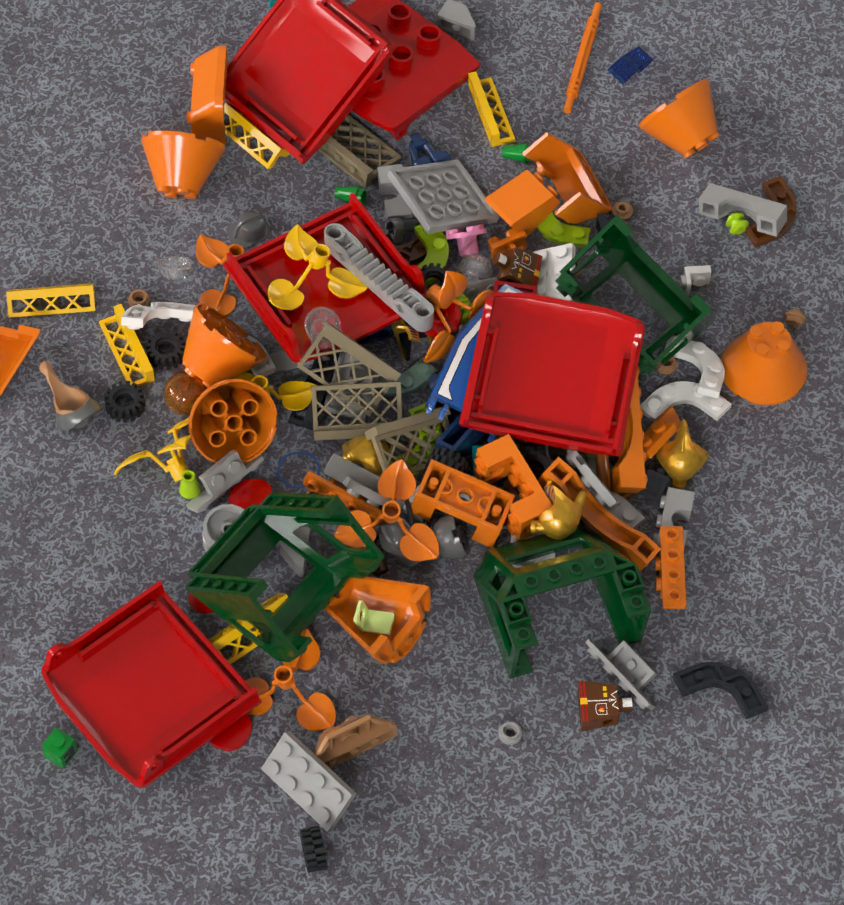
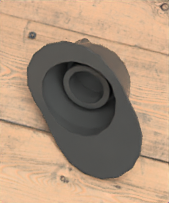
[226,211,271,249]
[379,518,419,568]

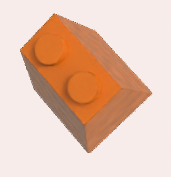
[484,170,561,238]

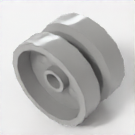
[202,504,244,552]

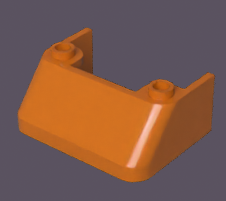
[187,45,229,144]
[522,132,612,225]

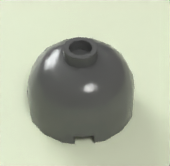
[432,514,470,560]

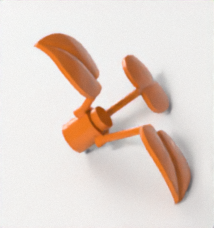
[195,234,244,316]
[423,271,493,363]
[334,459,439,562]
[245,629,336,731]

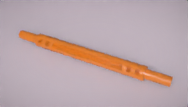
[563,2,602,114]

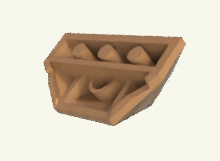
[314,714,397,768]

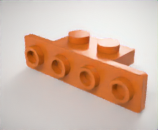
[643,407,681,462]
[303,471,385,526]
[655,526,686,609]

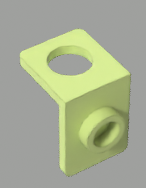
[353,600,395,635]

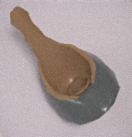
[40,361,103,431]

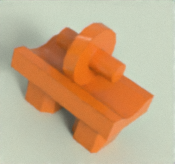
[488,228,528,259]

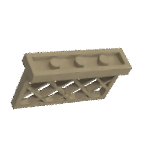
[318,115,402,188]
[296,321,401,416]
[311,381,404,441]
[364,407,451,473]

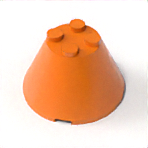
[638,79,720,159]
[141,131,225,200]
[182,303,267,388]
[721,321,808,405]
[189,379,277,464]

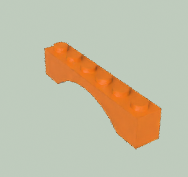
[610,366,648,493]
[537,457,661,573]

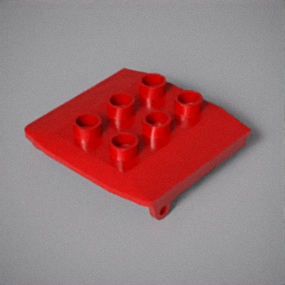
[225,0,397,165]
[348,0,481,140]
[223,193,427,363]
[459,292,645,457]
[41,581,262,788]

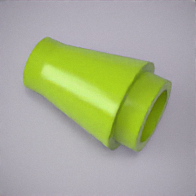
[179,470,201,499]

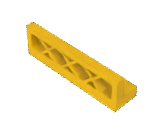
[468,72,515,147]
[224,102,290,169]
[6,283,96,318]
[99,304,155,387]
[208,593,288,665]

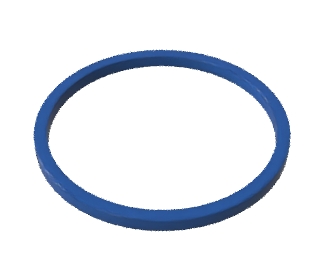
[277,452,320,488]

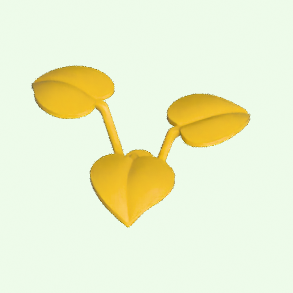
[268,224,368,310]
[233,372,318,411]
[114,418,192,482]

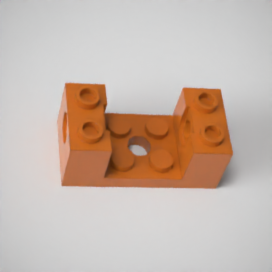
[473,434,553,541]
[411,459,515,548]

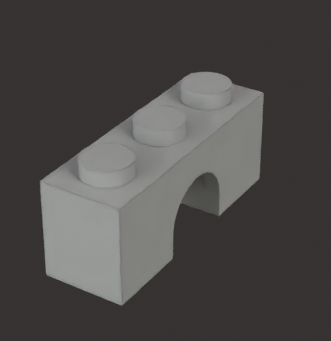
[377,164,415,221]
[653,487,695,556]

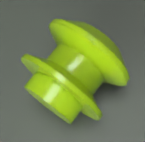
[726,212,749,235]

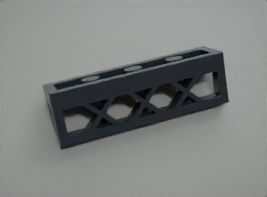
[288,352,340,430]

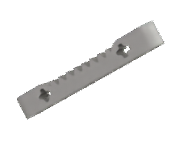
[324,223,434,332]

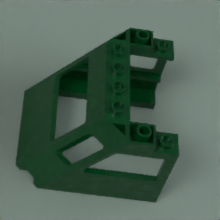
[555,215,715,377]
[186,492,385,662]
[473,527,651,679]

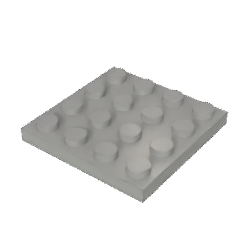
[387,159,500,234]

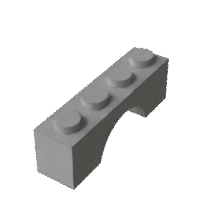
[699,183,787,237]

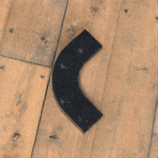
[672,662,768,719]

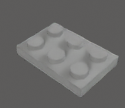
[323,351,385,423]

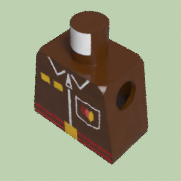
[492,248,543,286]
[577,681,632,731]

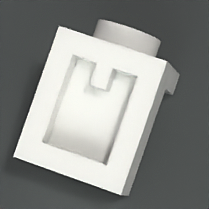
[680,265,711,295]

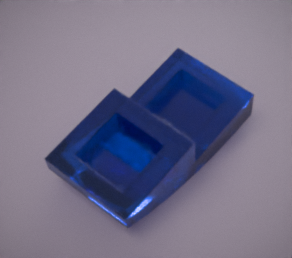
[607,47,653,84]

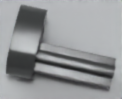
[384,218,420,245]

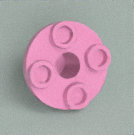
[445,224,487,258]

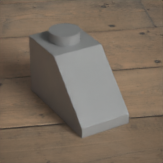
[437,0,476,41]
[276,527,311,578]

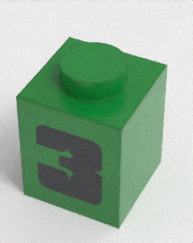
[41,728,78,769]

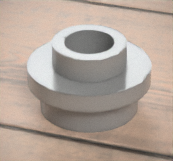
[498,722,522,745]

